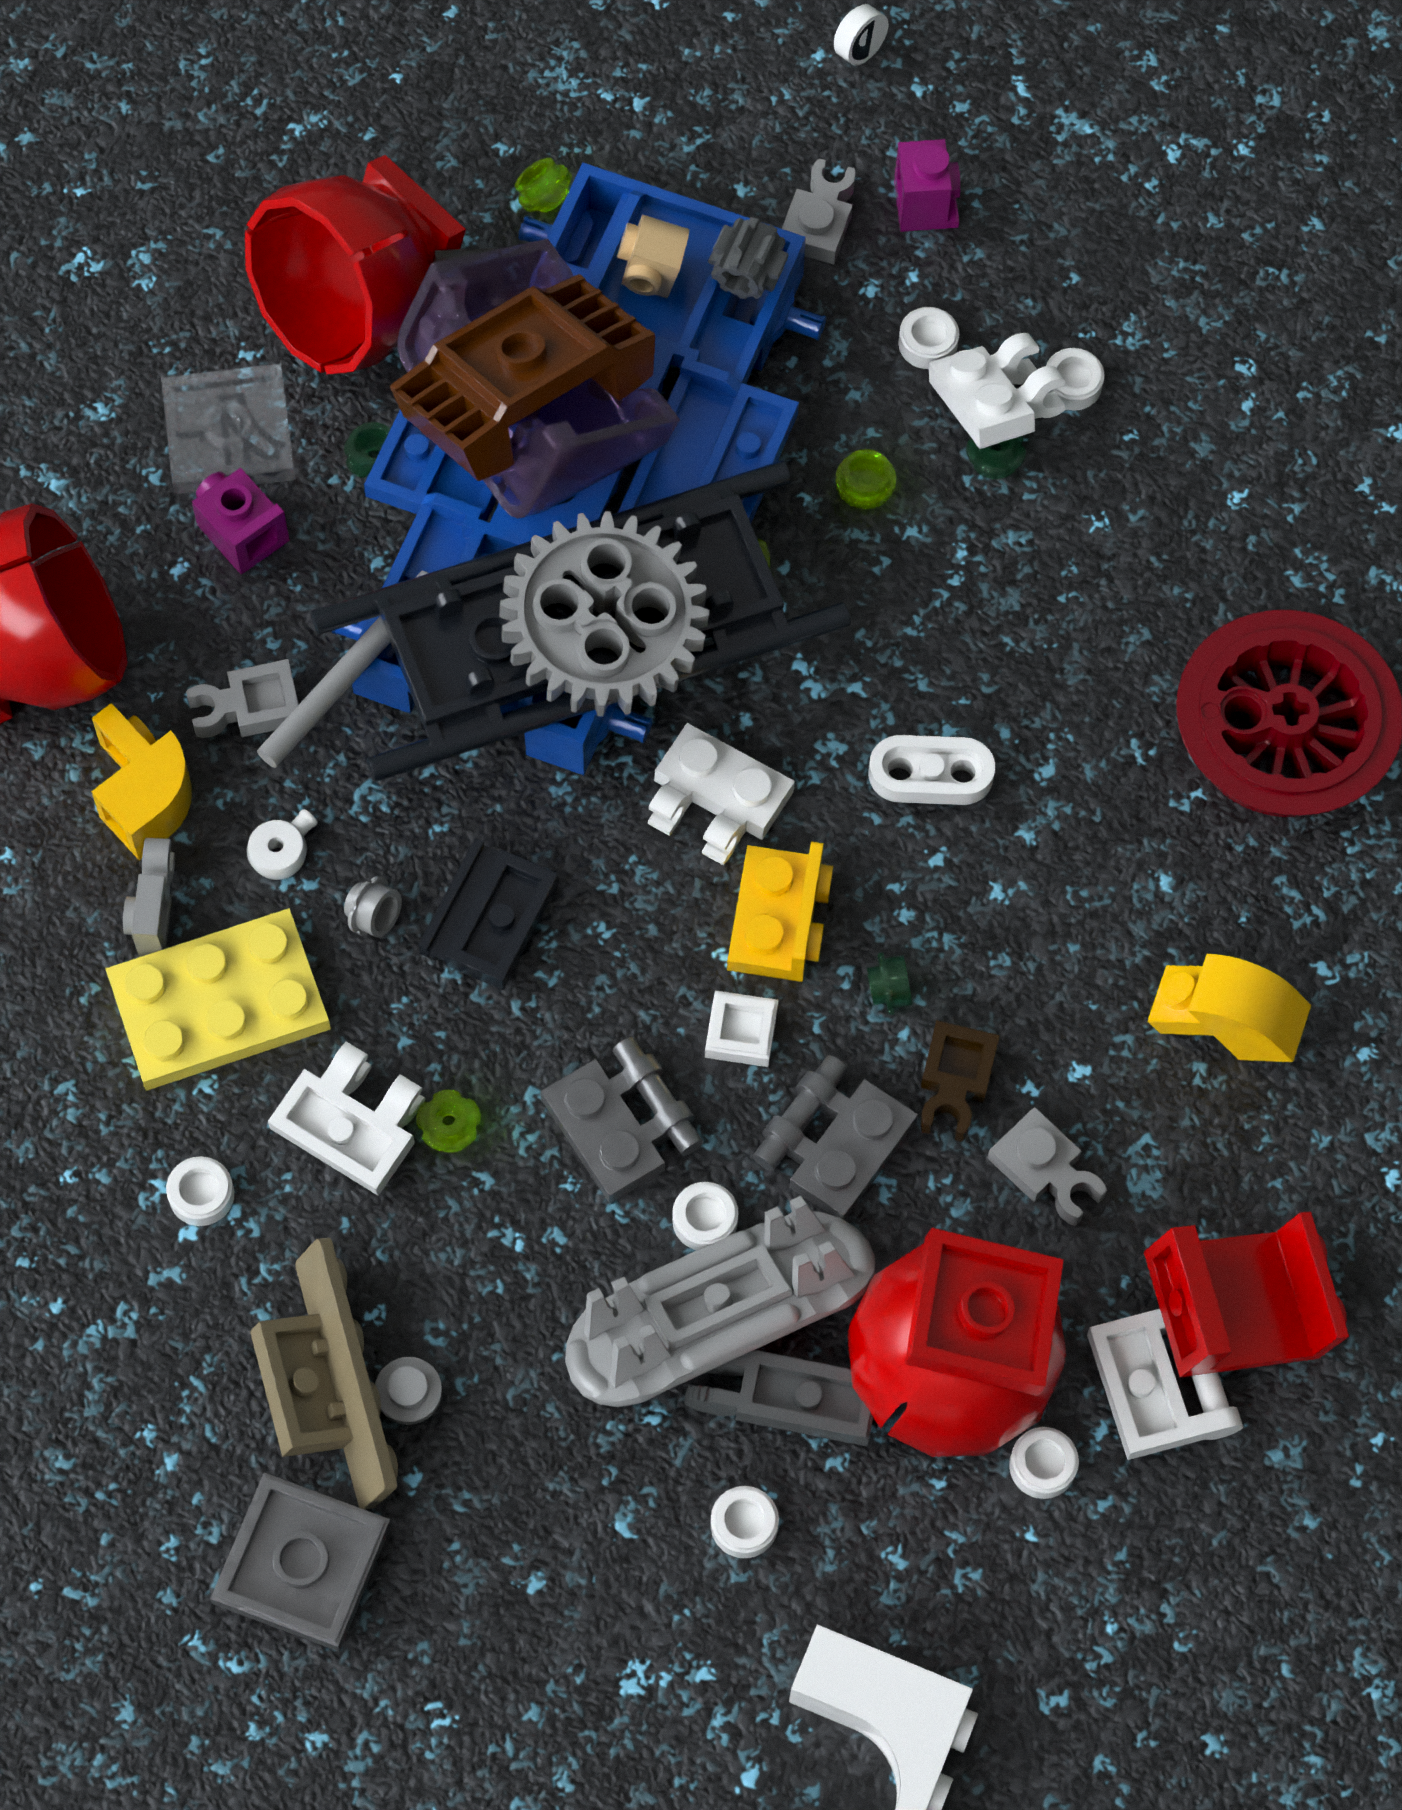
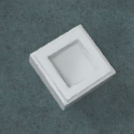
[705,990,778,1067]

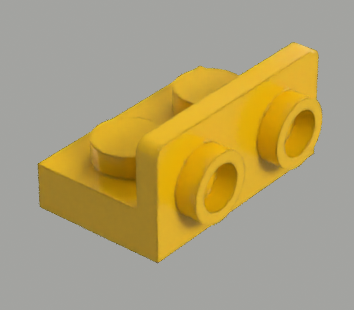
[727,841,833,982]

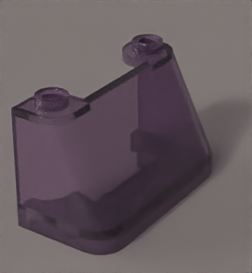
[398,239,680,519]

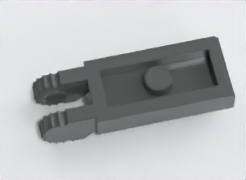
[684,1350,873,1447]

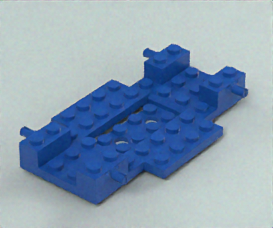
[331,162,826,776]

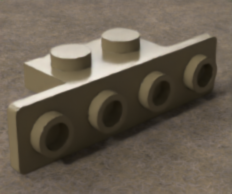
[250,1237,398,1510]

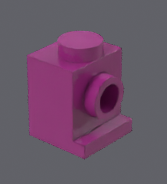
[894,139,961,232]
[192,467,290,575]

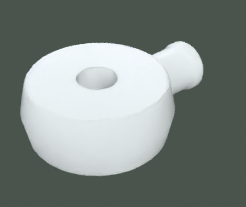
[247,809,317,880]

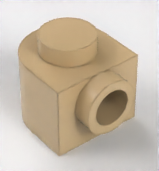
[617,215,690,298]

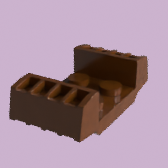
[390,274,656,481]

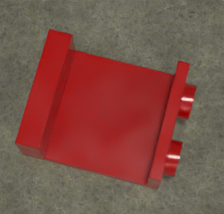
[1144,1211,1349,1377]

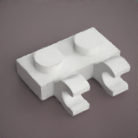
[928,333,1065,449]
[648,723,795,866]
[268,1041,425,1196]

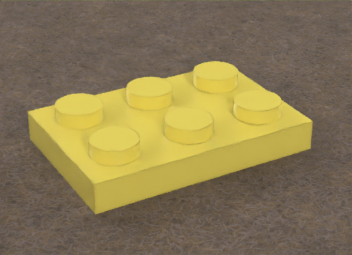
[105,908,331,1091]

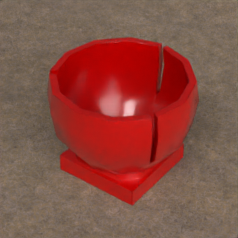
[245,155,466,375]
[0,503,128,724]
[847,1228,1066,1457]

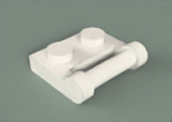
[1087,1309,1243,1460]

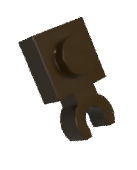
[920,1020,1000,1142]

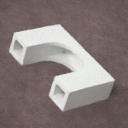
[789,1624,978,1810]

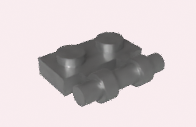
[540,1037,704,1204]
[753,1055,918,1220]

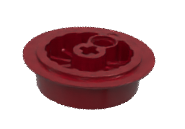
[1176,610,1402,817]

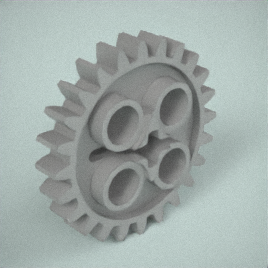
[499,511,709,717]

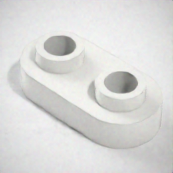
[868,735,995,805]

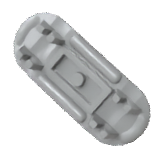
[565,1196,875,1407]

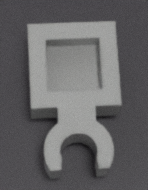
[782,158,856,265]
[186,659,299,738]
[123,838,175,957]
[987,1107,1107,1226]

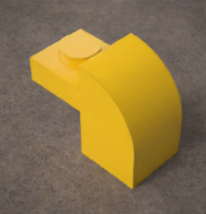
[91,703,192,860]
[1147,954,1311,1062]

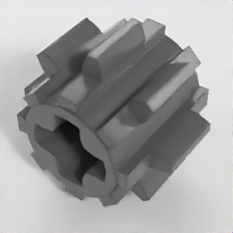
[708,217,789,299]

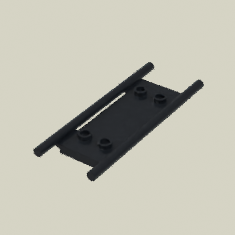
[311,460,851,782]

